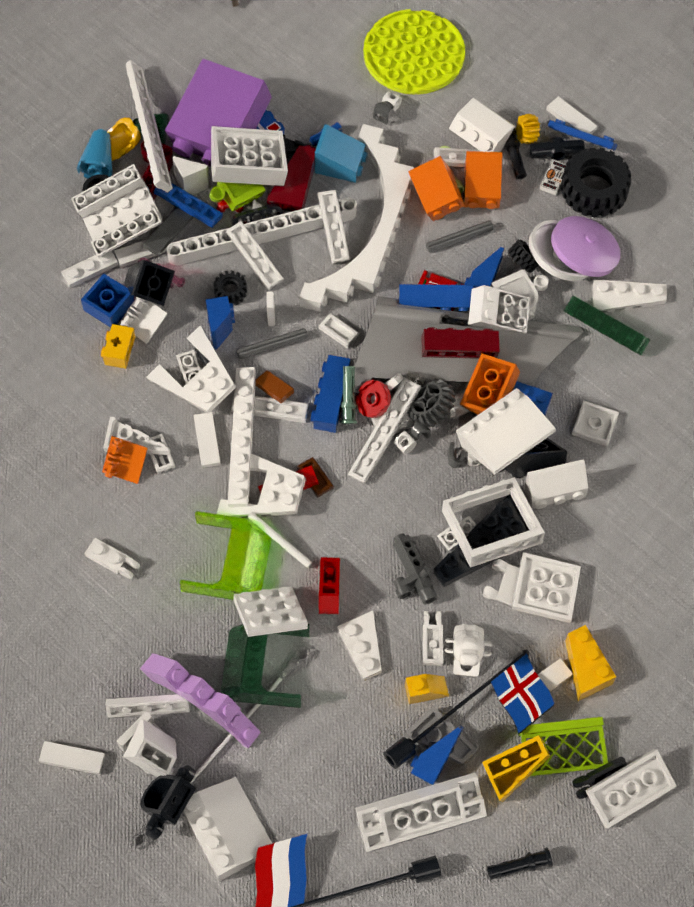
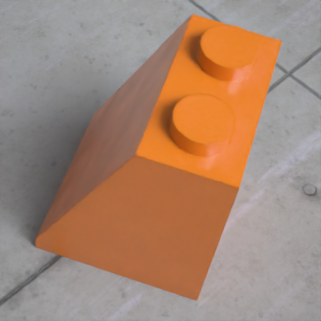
[464,151,502,209]
[408,156,465,221]

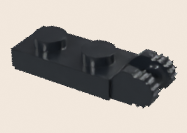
[572,756,627,799]

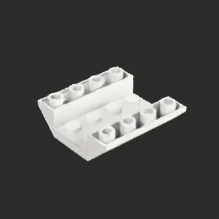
[71,164,162,258]

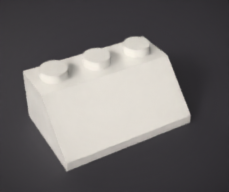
[449,98,515,152]
[524,459,588,509]

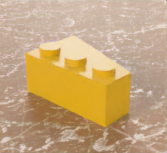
[565,625,616,701]
[482,735,550,802]

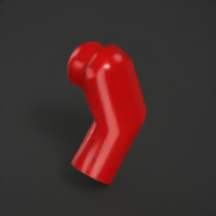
[216,200,244,213]

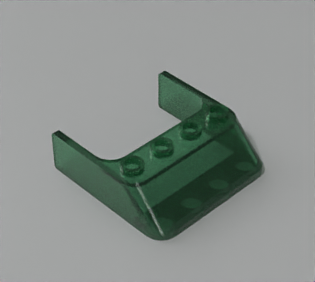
[221,624,310,708]

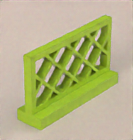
[519,717,608,777]

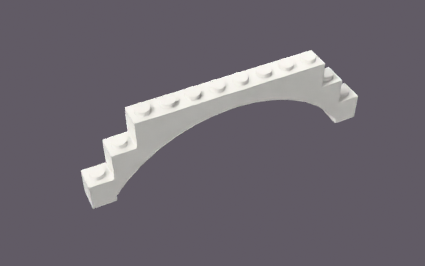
[299,124,414,312]

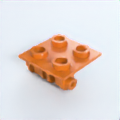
[102,436,148,484]

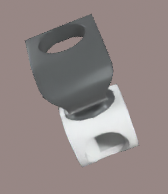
[373,91,402,125]
[394,419,431,454]
[448,442,481,468]

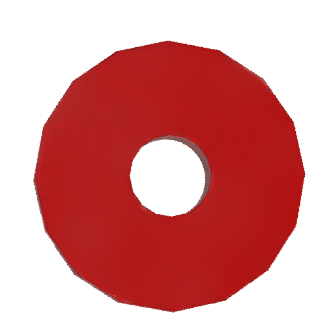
[356,380,391,418]

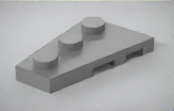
[404,706,477,766]

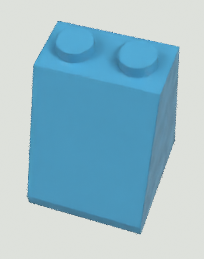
[315,124,368,183]

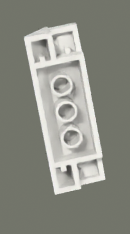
[355,773,487,852]

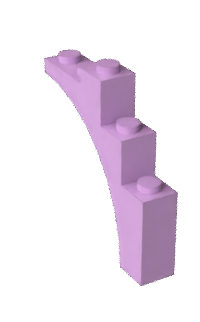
[140,653,261,748]

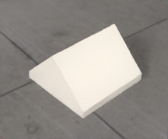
[173,156,210,195]

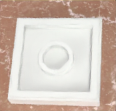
[571,400,619,447]

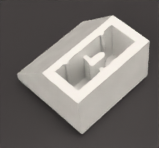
[123,719,177,777]

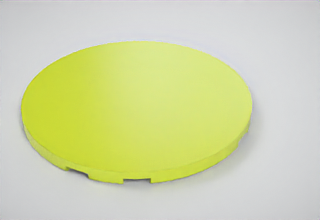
[363,9,465,95]

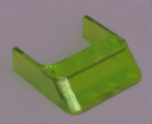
[180,511,272,600]

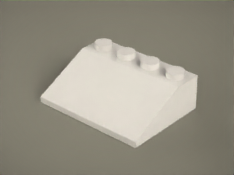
[211,126,288,186]
[456,388,556,474]
[183,777,272,882]

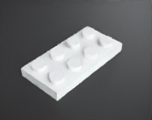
[585,749,677,828]

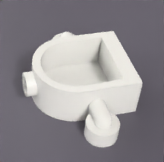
[491,269,549,321]

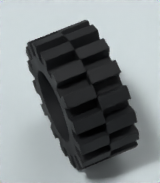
[508,239,539,273]
[214,270,247,305]

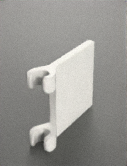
[482,559,519,606]

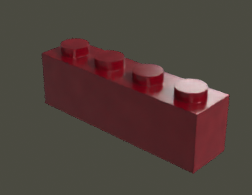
[421,327,500,359]

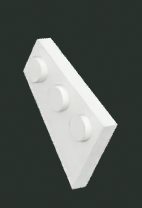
[337,611,382,681]

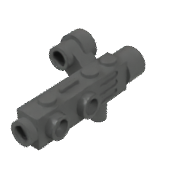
[393,533,438,605]

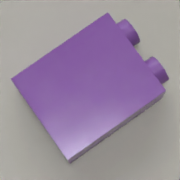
[165,59,272,167]

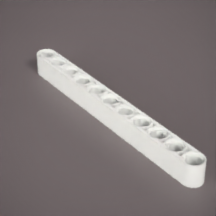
[167,197,357,266]

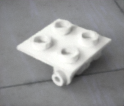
[119,297,168,344]

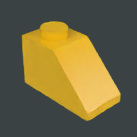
[405,674,449,704]

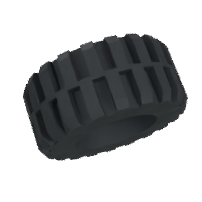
[561,147,632,217]

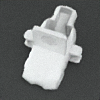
[445,624,493,676]

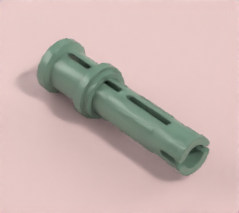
[340,366,357,424]

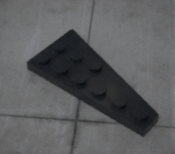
[433,494,529,587]

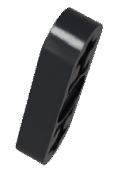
[231,204,283,226]

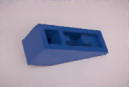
[464,247,504,288]
[410,725,464,785]

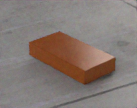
[255,370,294,403]

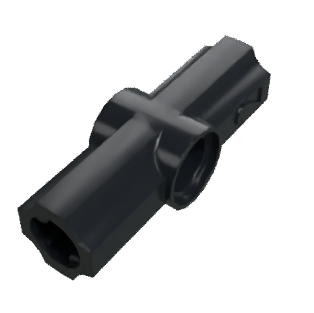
[530,137,585,161]

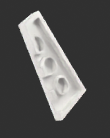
[592,279,667,315]

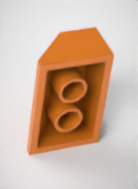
[460,353,520,415]

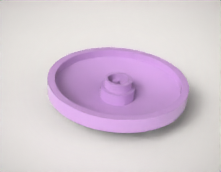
[551,216,620,277]

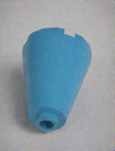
[77,129,113,179]

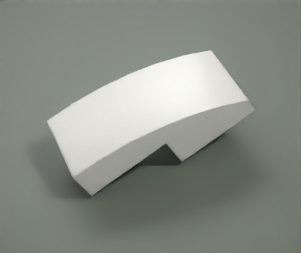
[176,350,201,385]
[437,516,476,552]

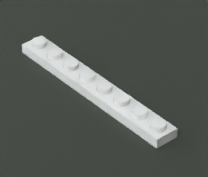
[228,367,256,508]

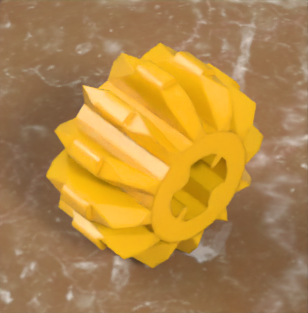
[516,114,540,144]

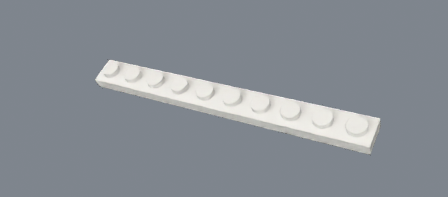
[126,60,173,193]

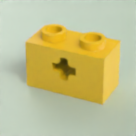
[101,324,136,369]

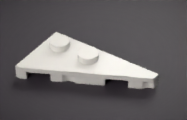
[103,417,170,455]

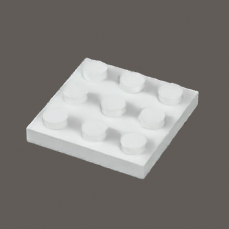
[512,552,581,623]
[234,586,308,637]

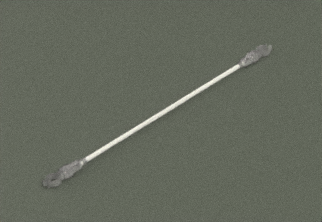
[129,646,310,849]

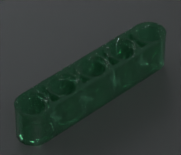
[563,295,651,356]

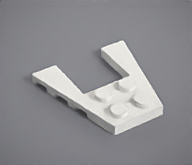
[146,326,236,413]
[216,454,306,520]

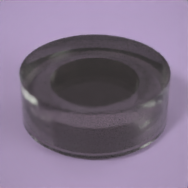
[406,371,425,385]

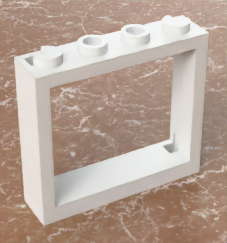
[442,477,545,568]

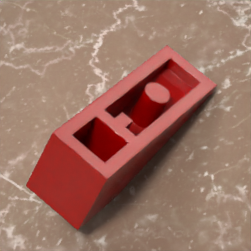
[319,557,340,615]

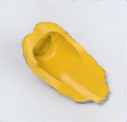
[107,117,141,161]

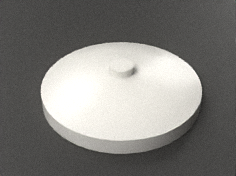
[529,220,588,281]

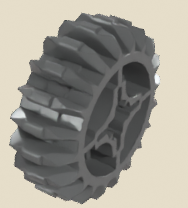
[408,378,456,428]

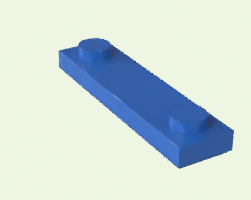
[548,119,618,151]
[154,183,223,228]

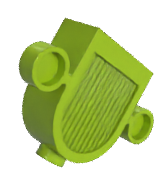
[209,182,266,212]

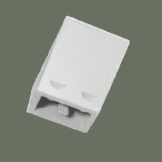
[468,285,530,334]

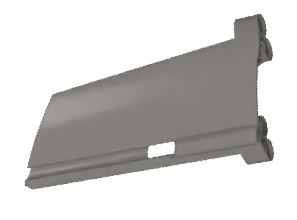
[353,296,583,394]

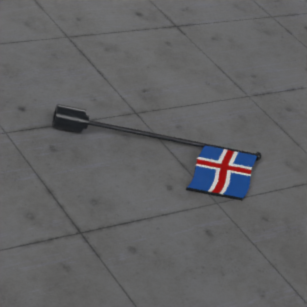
[383,650,554,769]

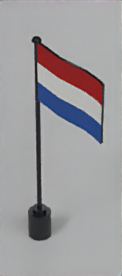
[255,833,441,907]

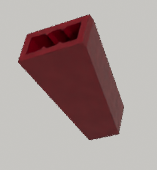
[267,145,316,212]

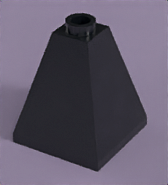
[124,259,175,306]

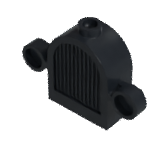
[141,765,196,840]

